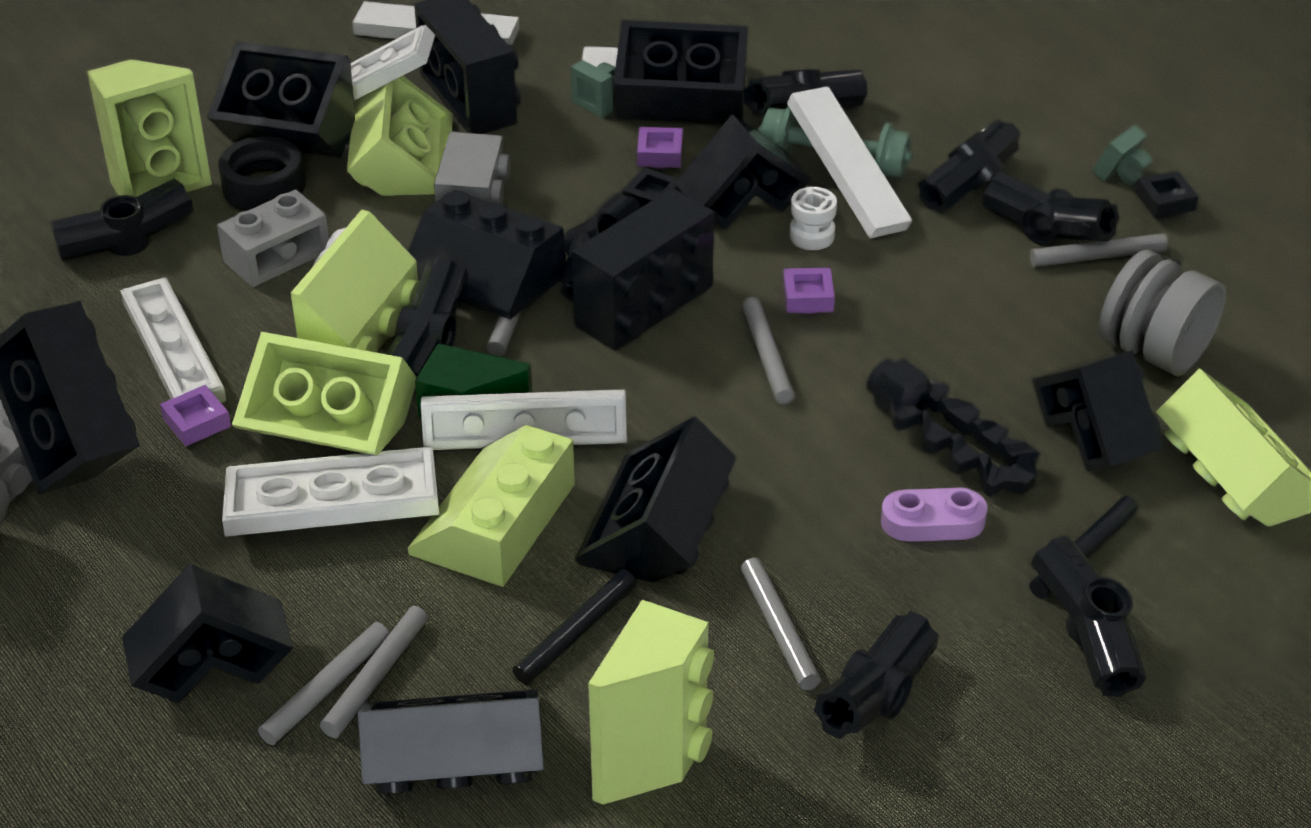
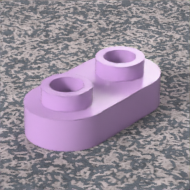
[881,488,988,542]

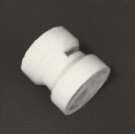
[790,187,837,250]

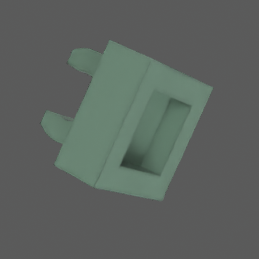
[571,60,615,118]
[1091,124,1153,186]

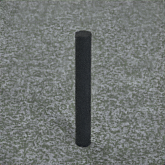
[1029,496,1138,599]
[512,569,636,685]

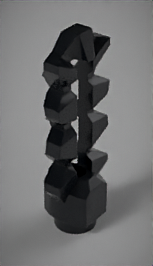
[866,358,1040,498]

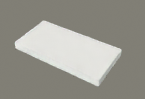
[222,447,439,537]

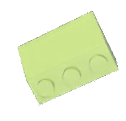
[87,59,212,197]
[347,76,453,196]
[291,209,420,353]
[232,332,417,456]
[1156,368,1311,527]
[408,425,575,587]
[588,600,714,805]

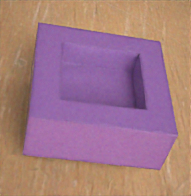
[637,127,683,169]
[783,268,835,314]
[160,385,231,447]

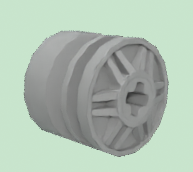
[1098,249,1226,377]

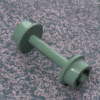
[757,106,915,178]

